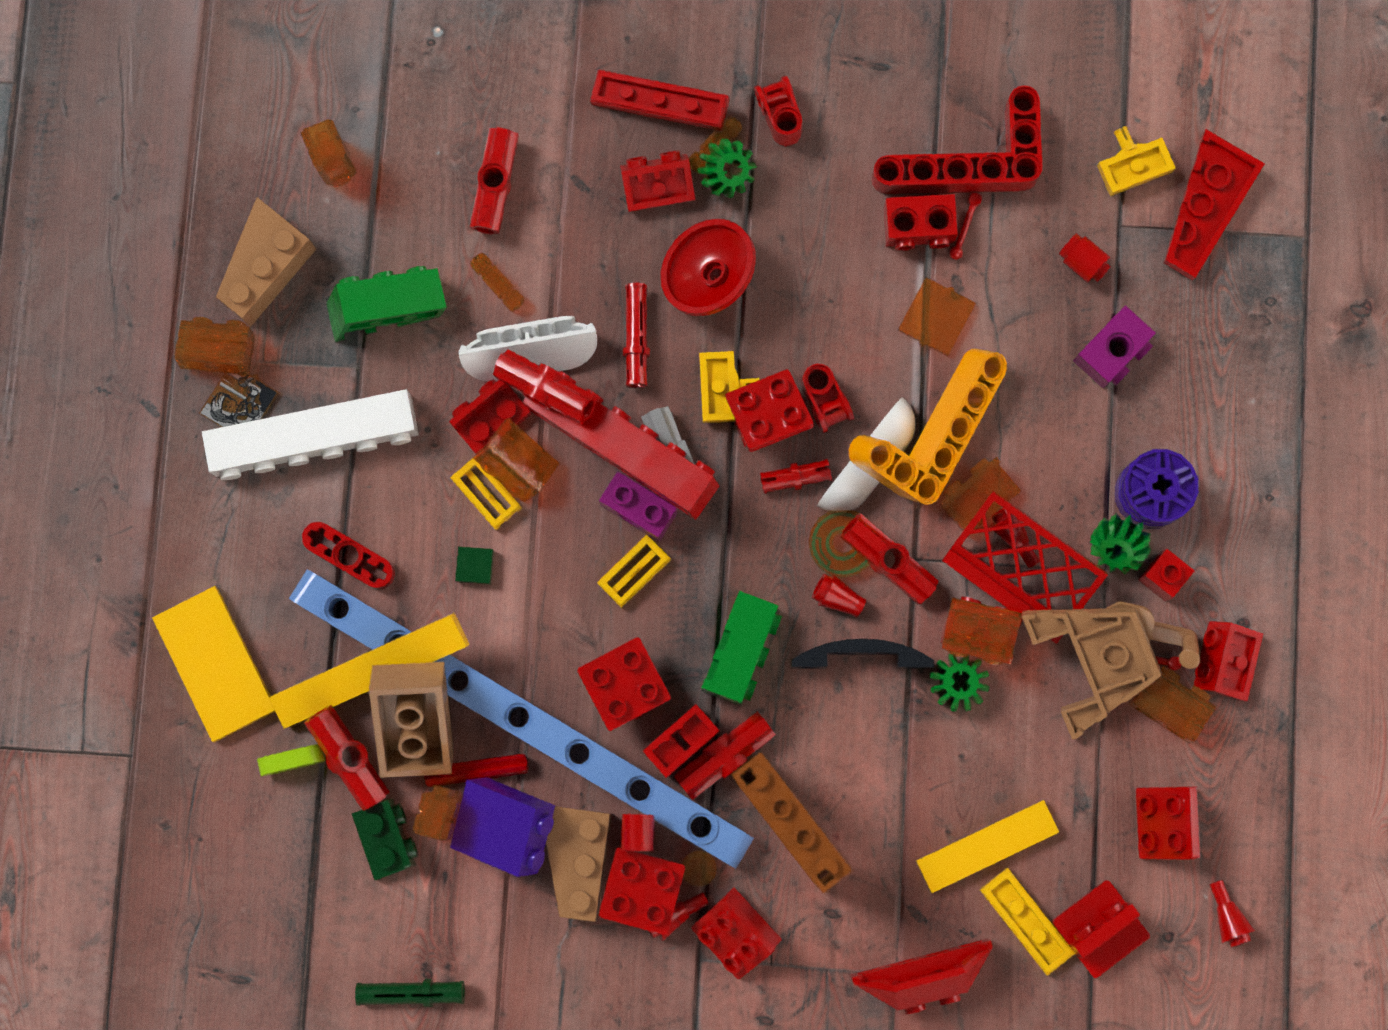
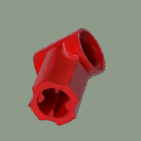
[621,814,655,851]

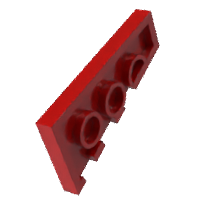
[1163,129,1265,281]

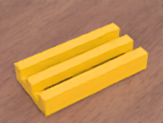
[450,455,522,530]
[597,534,671,608]

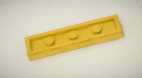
[915,800,1059,893]

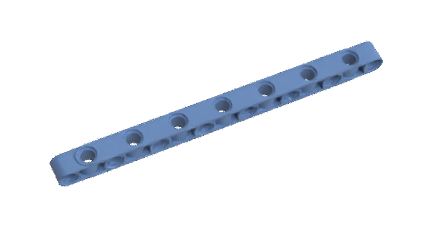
[289,569,754,869]

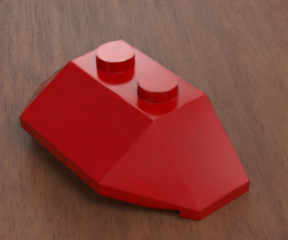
[850,938,993,1014]

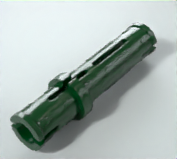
[355,979,465,1007]

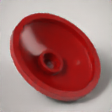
[660,219,756,316]

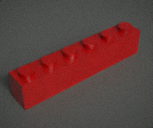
[522,371,720,520]

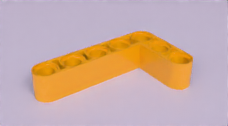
[849,348,1007,505]

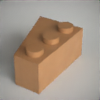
[216,197,316,327]
[546,806,612,922]

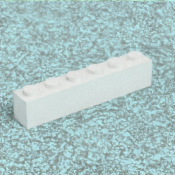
[202,389,419,480]

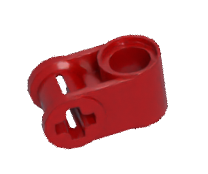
[754,75,802,146]
[801,363,855,434]

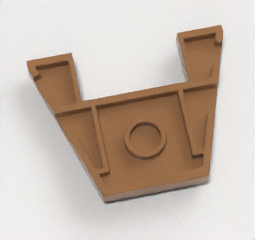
[1022,608,1161,740]

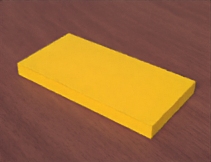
[152,586,275,743]

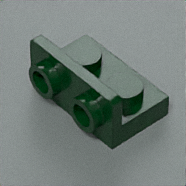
[352,799,419,881]

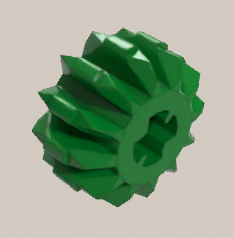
[697,138,757,198]
[1090,513,1151,575]
[929,653,990,712]

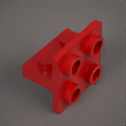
[725,369,814,452]
[577,637,671,731]
[1136,786,1200,860]
[599,847,685,935]
[1052,880,1150,978]
[691,887,782,980]

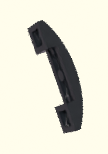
[791,638,934,669]

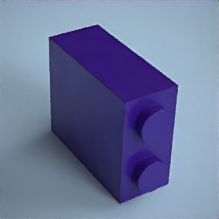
[450,777,556,877]

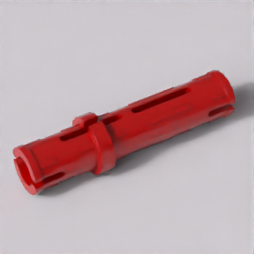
[623,283,650,388]

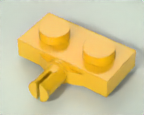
[1097,126,1176,197]
[699,351,760,423]

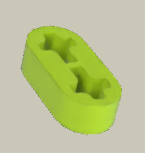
[257,744,326,777]

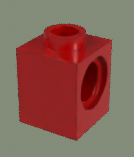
[1138,549,1195,602]

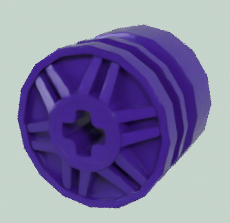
[1115,449,1199,529]

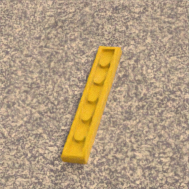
[269,612,470,729]

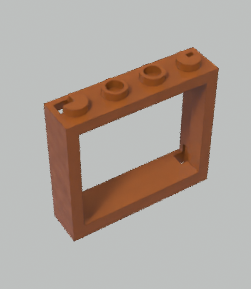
[731,752,853,894]

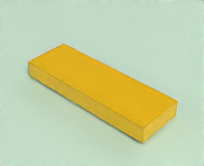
[979,868,1075,976]

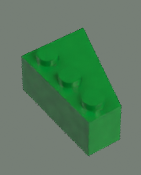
[326,266,447,342]
[701,591,782,706]

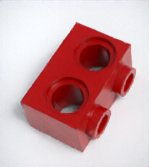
[884,194,958,251]
[643,704,720,778]

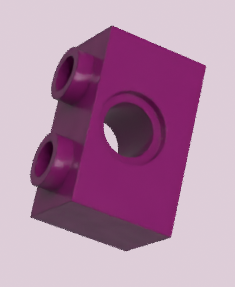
[1073,305,1156,389]
[599,471,678,542]

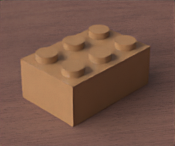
[369,662,454,778]

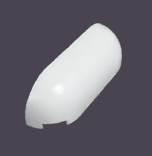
[459,316,597,382]
[817,397,916,512]

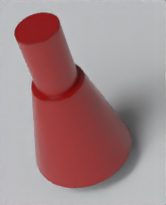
[989,508,1040,568]
[1209,880,1255,948]
[648,892,709,941]

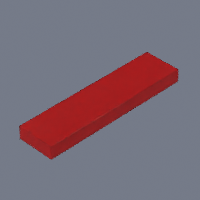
[590,69,730,131]

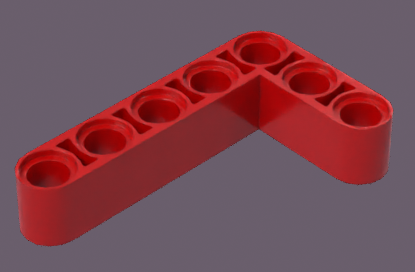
[871,85,1043,194]

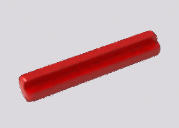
[424,753,529,787]

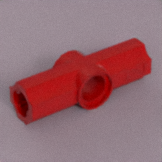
[470,127,519,235]
[493,349,597,424]
[840,514,939,604]
[304,705,390,811]
[674,711,776,800]

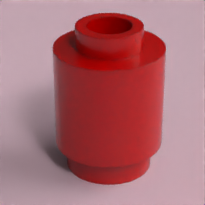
[1059,233,1111,283]

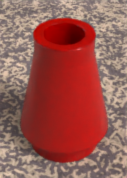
[812,574,866,618]

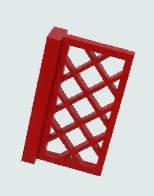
[942,490,1108,644]

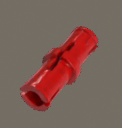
[760,459,832,494]

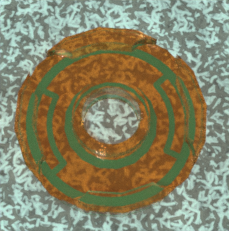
[808,509,870,578]

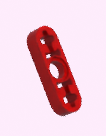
[302,522,395,589]

